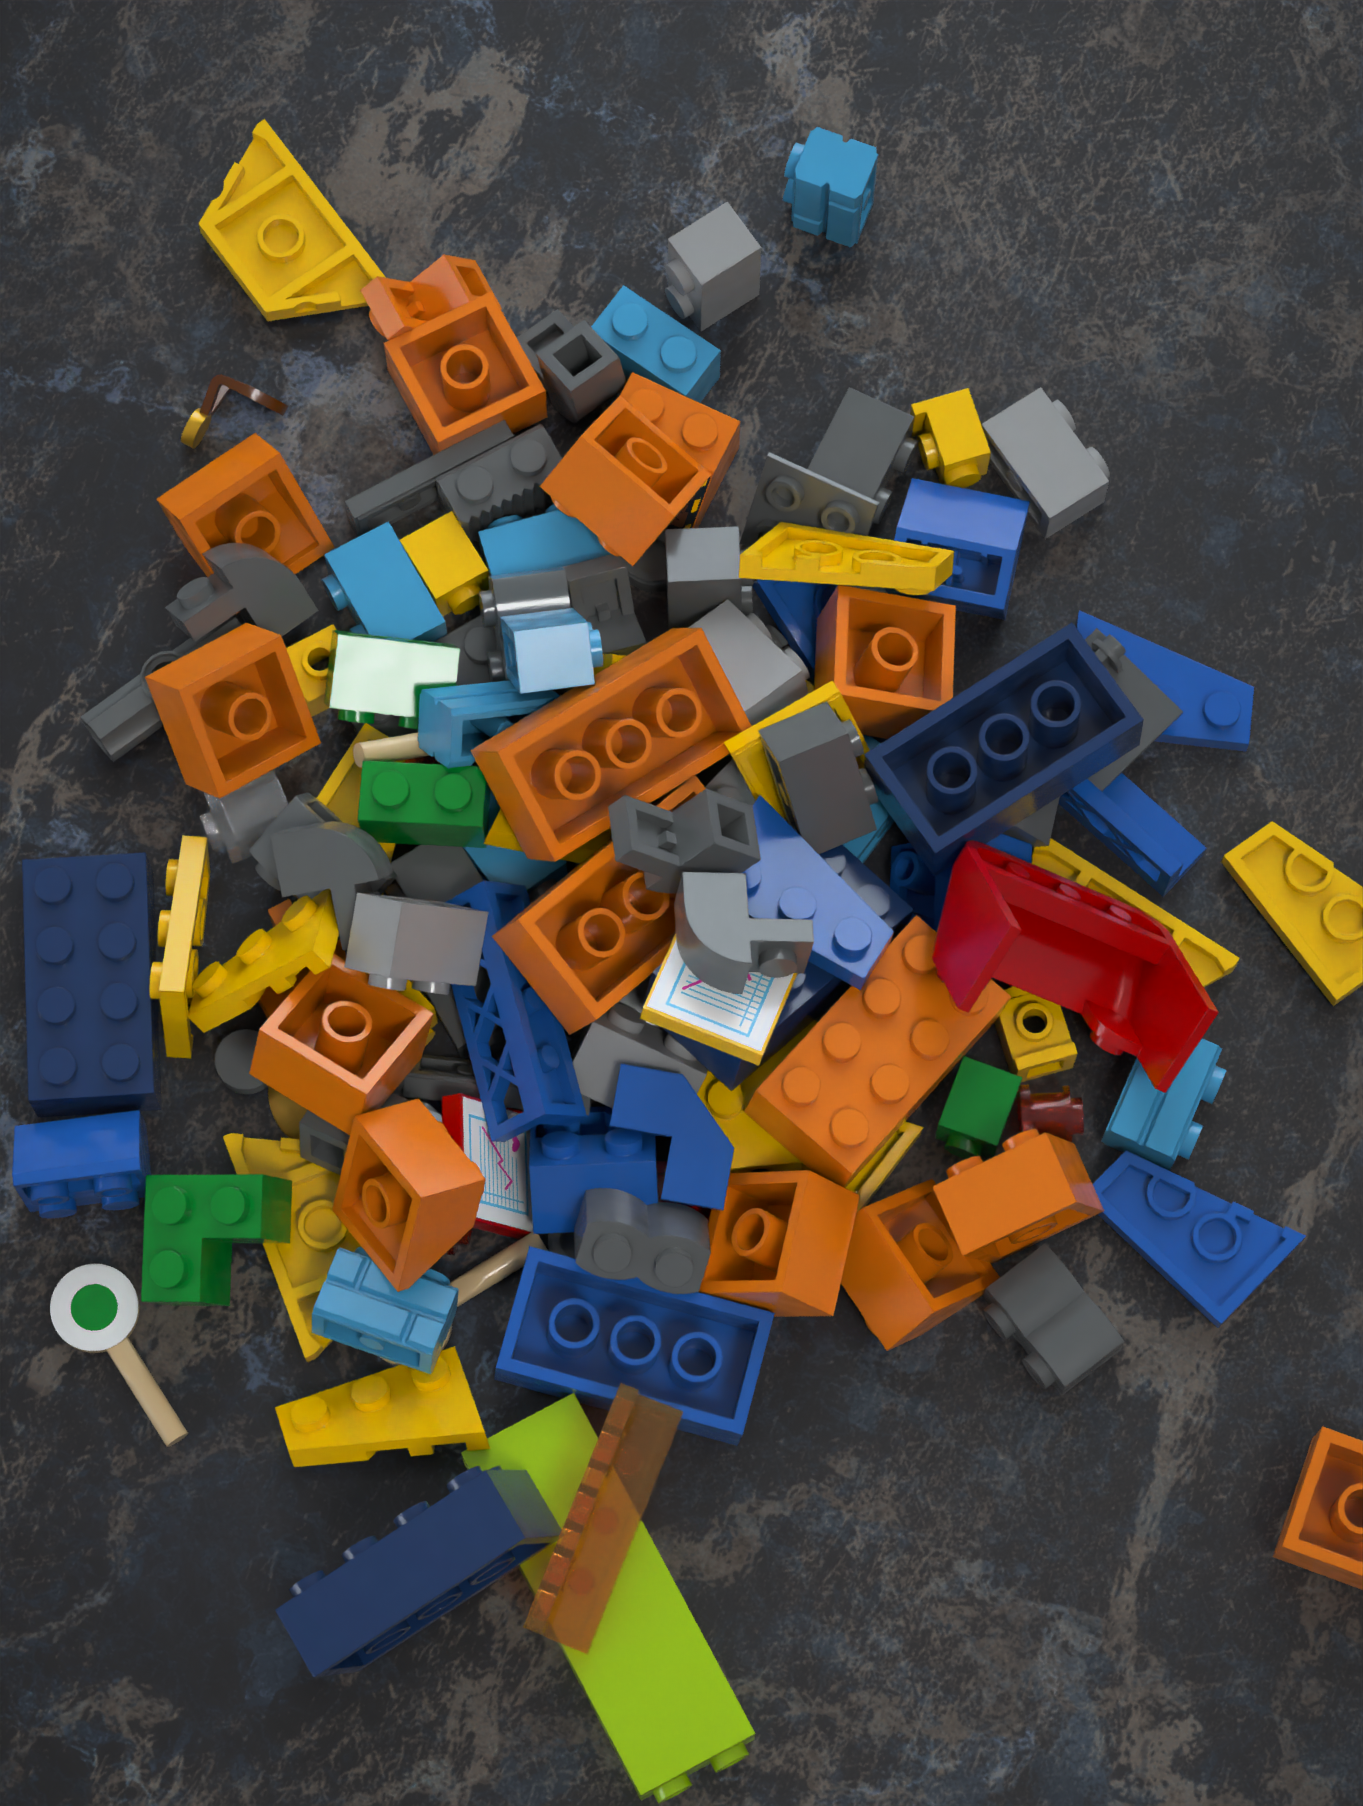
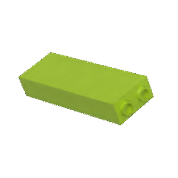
[461,1393,755,1804]

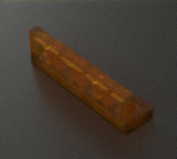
[523,1383,684,1654]

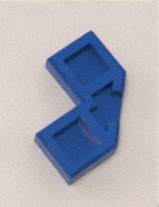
[610,1064,734,1211]

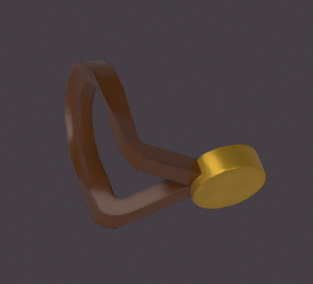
[181,374,288,449]

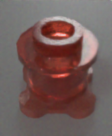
[1017,1085,1084,1142]

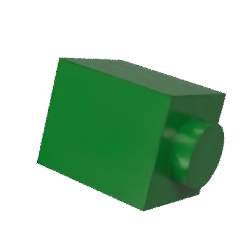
[935,1056,1022,1159]

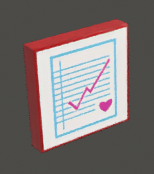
[442,1093,533,1239]

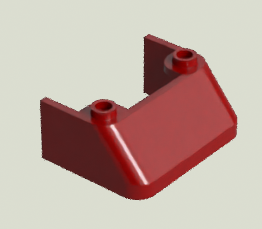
[931,840,1219,1093]

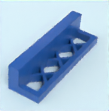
[1058,773,1206,897]
[446,880,587,1142]

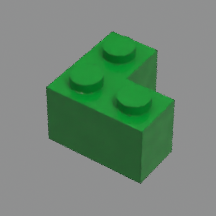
[141,1174,292,1306]

